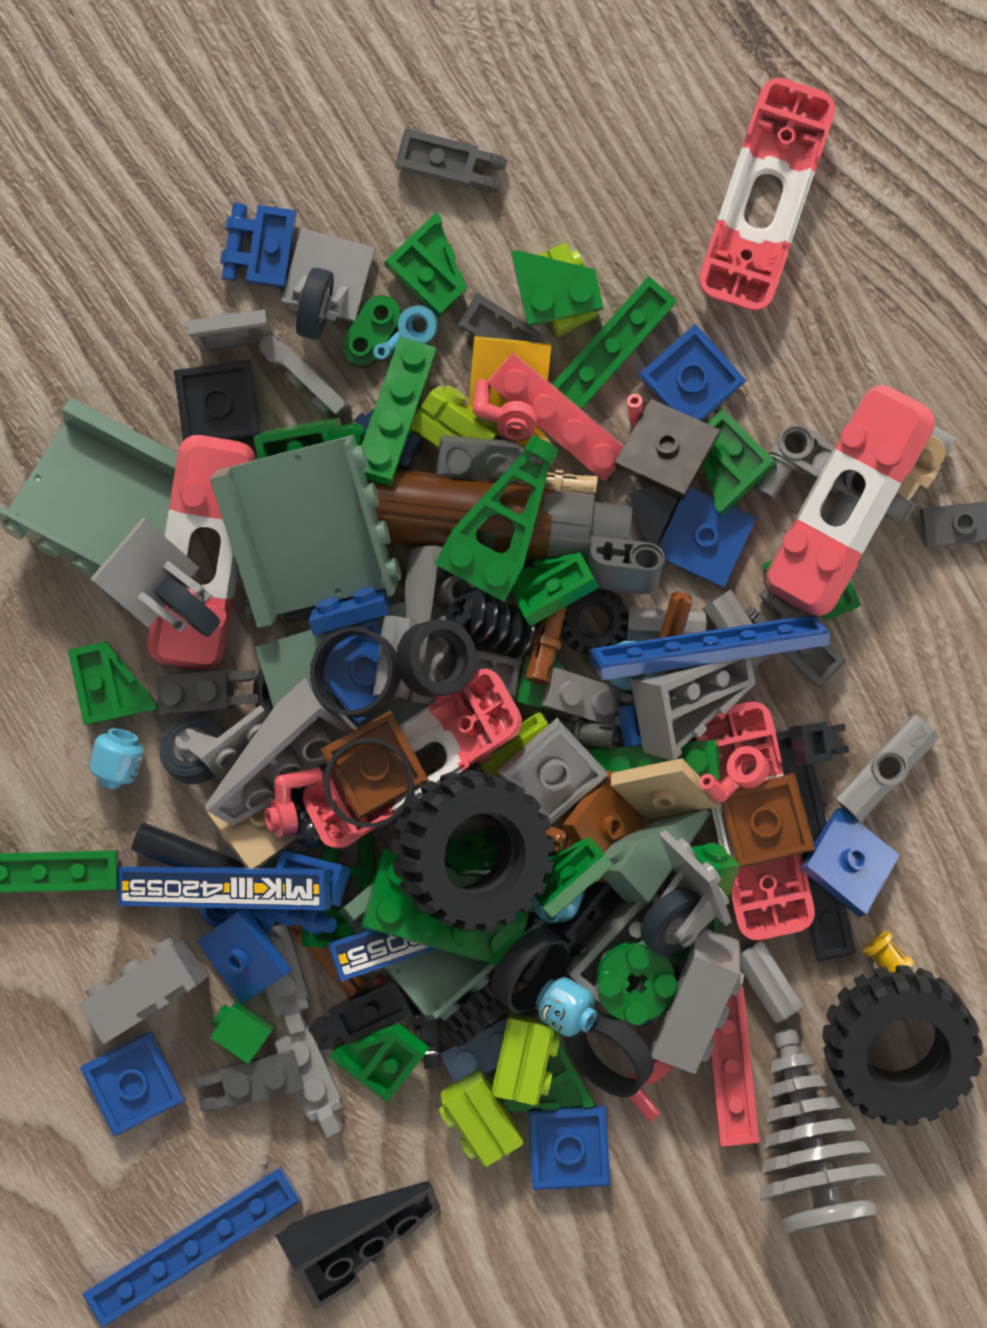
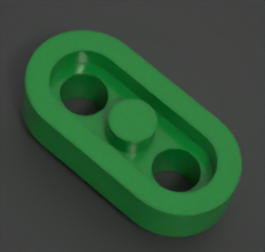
[342,295,401,368]

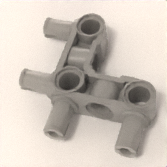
[755,425,955,527]

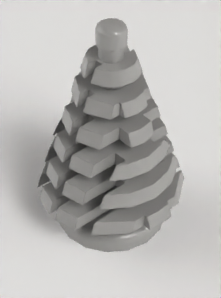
[760,1028,885,1234]

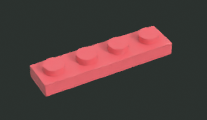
[487,351,624,482]
[710,986,760,1147]

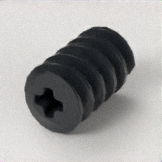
[445,587,535,658]

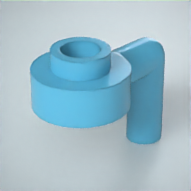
[374,305,439,359]

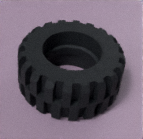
[391,770,555,932]
[822,965,983,1126]

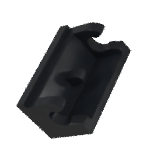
[549,882,628,957]

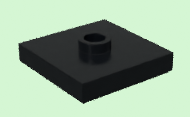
[174,360,261,441]

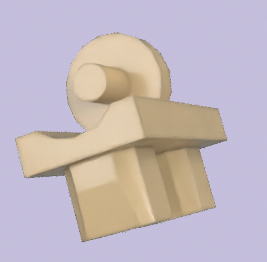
[897,435,946,500]

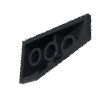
[275,1180,441,1310]

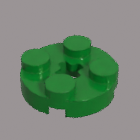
[596,942,678,1025]

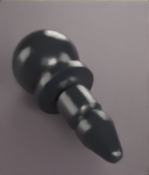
[291,789,324,848]

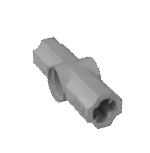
[834,714,940,822]

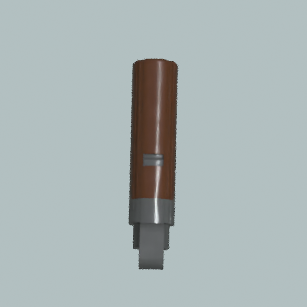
[367,469,665,594]

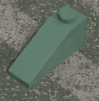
[602,809,711,903]

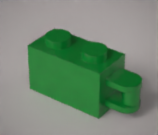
[253,417,366,459]

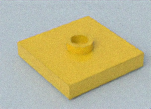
[468,336,551,408]

